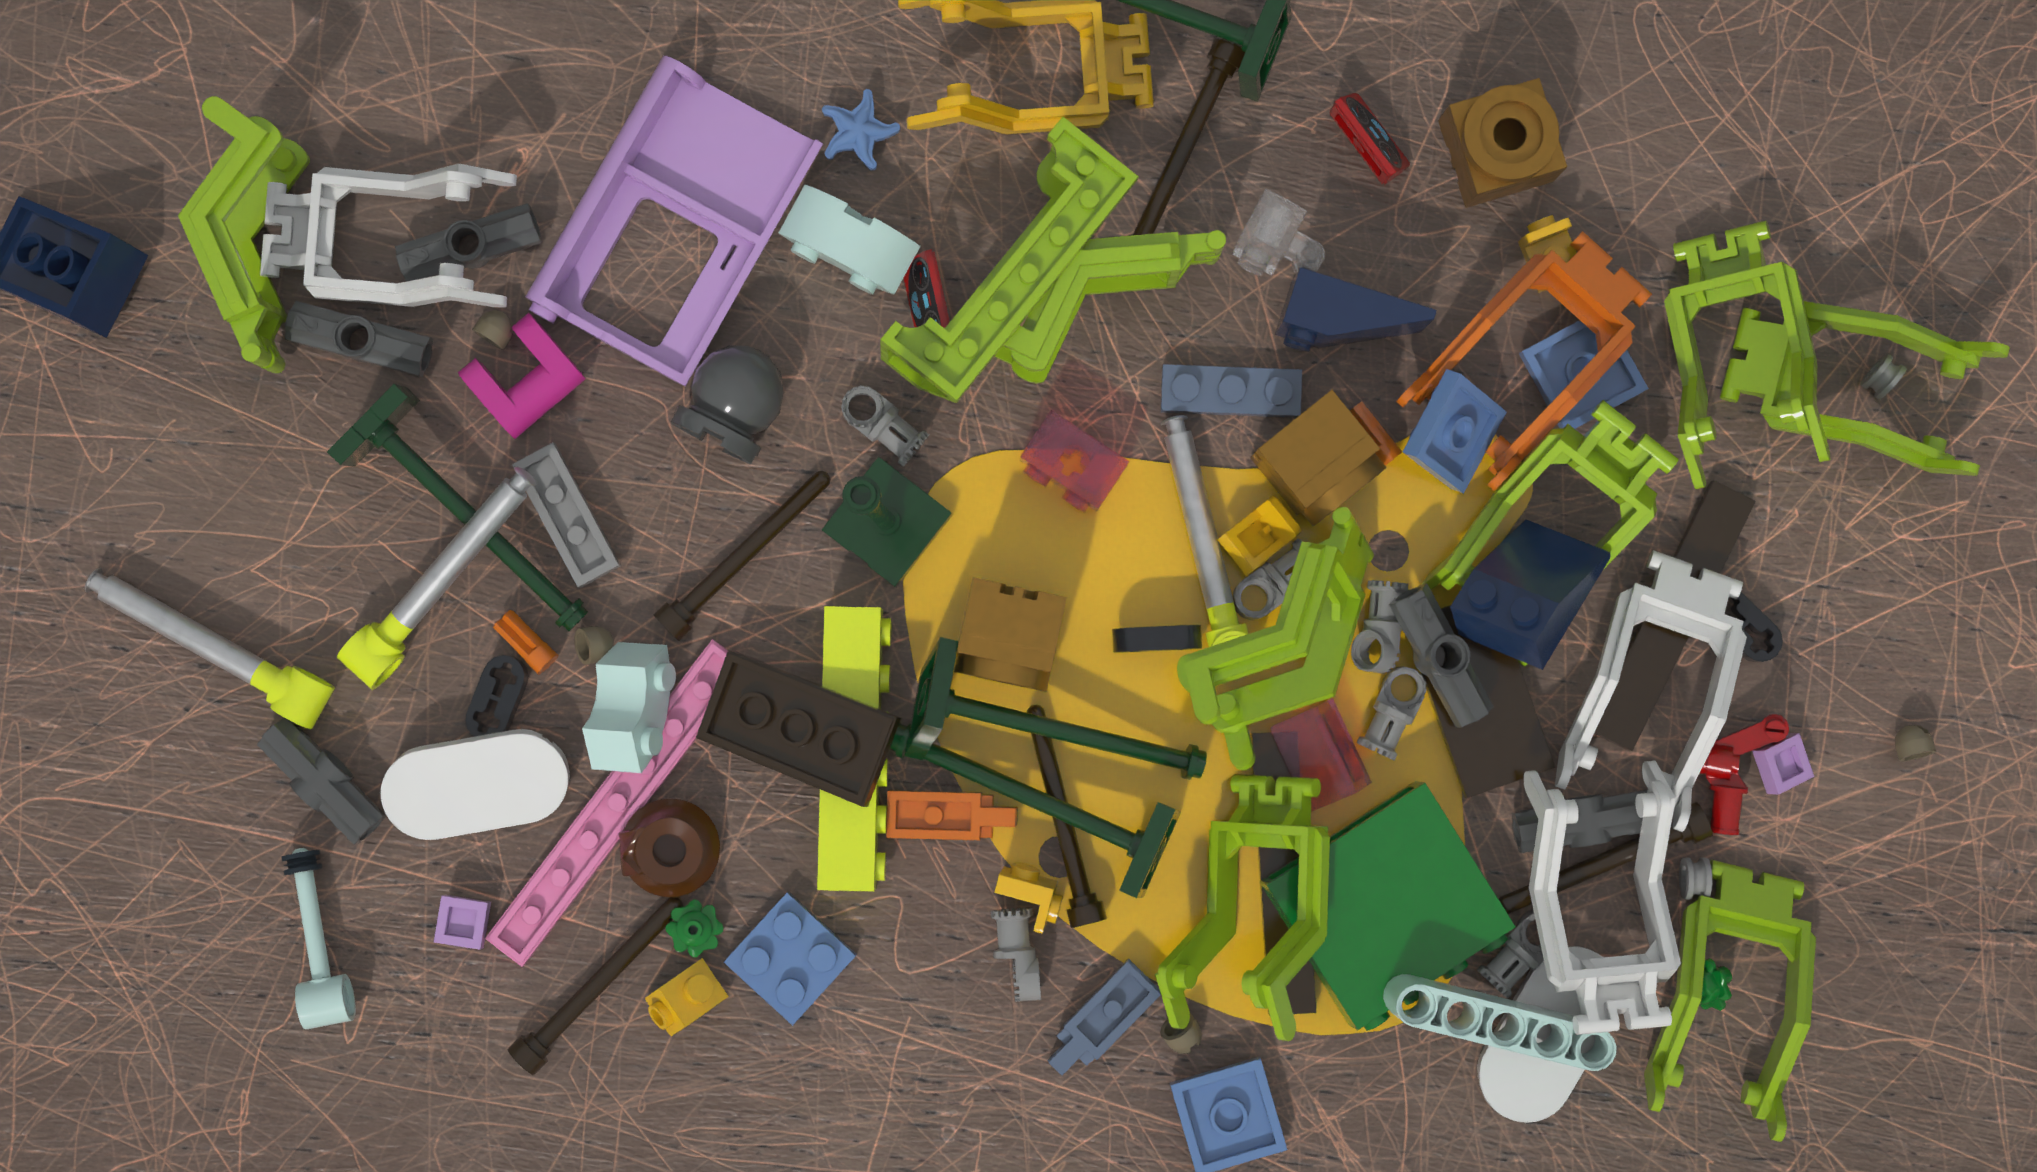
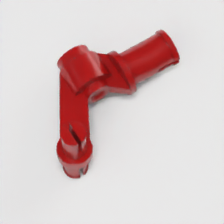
[1699,714,1789,835]

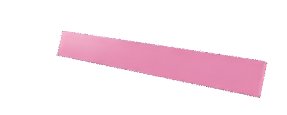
[485,639,728,967]

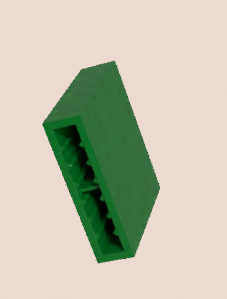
[1259,781,1516,1031]

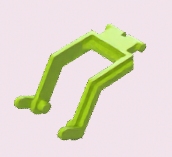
[178,96,310,374]
[1664,220,1831,489]
[994,230,1226,384]
[1720,301,2010,476]
[1422,400,1679,667]
[1177,507,1374,770]
[1155,774,1330,1041]
[1644,860,1816,1142]

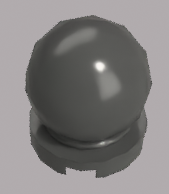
[671,345,784,464]

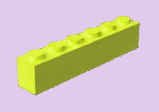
[817,606,892,891]

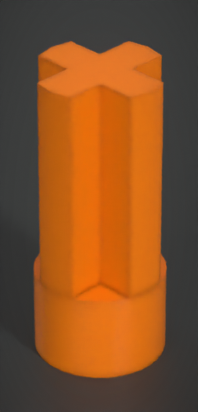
[1350,401,1402,465]
[493,610,559,675]

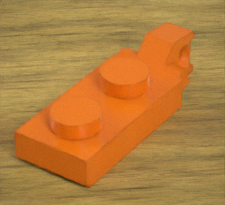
[886,790,1018,841]

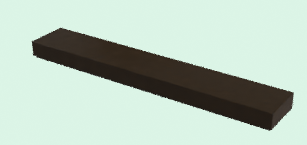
[1594,480,1756,751]
[1251,731,1316,1016]

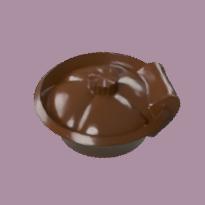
[618,799,720,897]

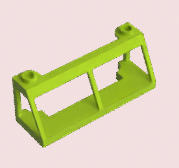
[880,117,1139,403]

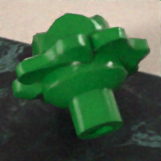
[666,899,724,958]
[1699,958,1732,1011]

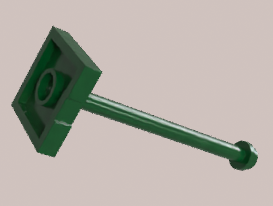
[1116,0,1292,102]
[327,384,588,631]
[822,456,953,588]
[905,637,1207,780]
[890,723,1181,898]

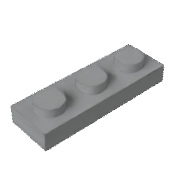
[512,442,621,588]

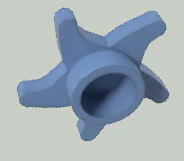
[822,89,901,171]

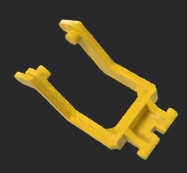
[898,0,1154,135]

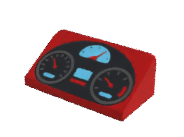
[1330,93,1410,185]
[903,249,950,328]

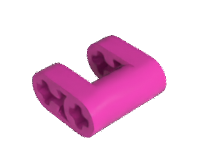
[458,313,586,439]

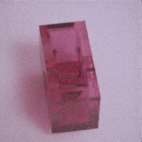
[1020,410,1129,513]

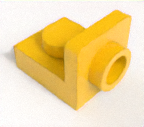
[1518,215,1577,293]

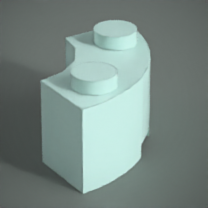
[778,185,920,295]
[582,642,676,773]

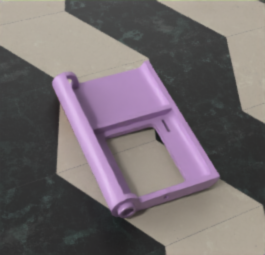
[525,55,823,387]

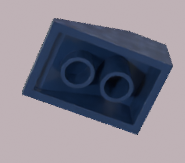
[0,196,149,338]
[1275,267,1437,352]
[1450,519,1611,670]

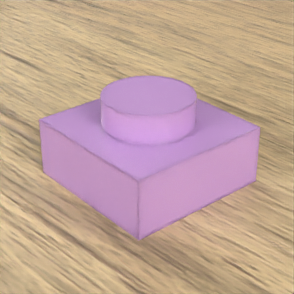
[1752,733,1814,795]
[434,895,491,950]

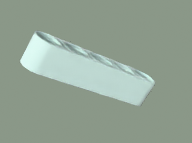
[1383,974,1617,1071]

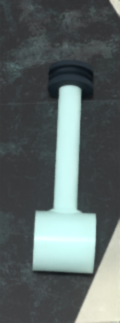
[281,848,356,1030]

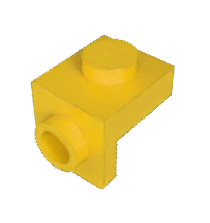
[1217,495,1302,576]
[994,863,1063,934]
[645,958,729,1036]

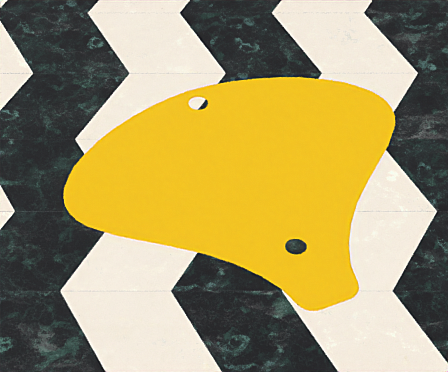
[903,434,1533,1035]

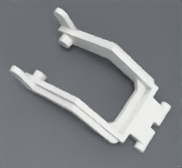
[260,164,517,307]
[1555,550,1747,832]
[1524,761,1681,1035]

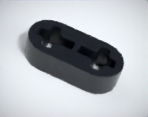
[1728,592,1783,662]
[1112,625,1202,653]
[465,655,529,737]

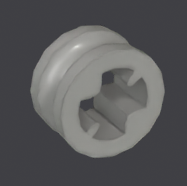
[1860,353,1907,400]
[1679,858,1712,899]

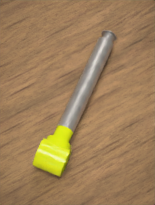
[1161,415,1249,681]
[337,467,537,690]
[85,568,335,729]

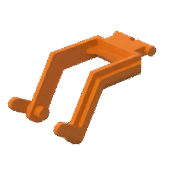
[1396,231,1652,491]

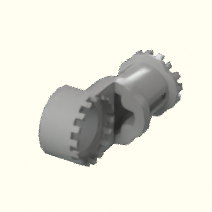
[841,385,930,467]
[1232,539,1302,620]
[1351,580,1408,674]
[1357,666,1427,761]
[991,908,1041,1002]
[1477,910,1544,999]

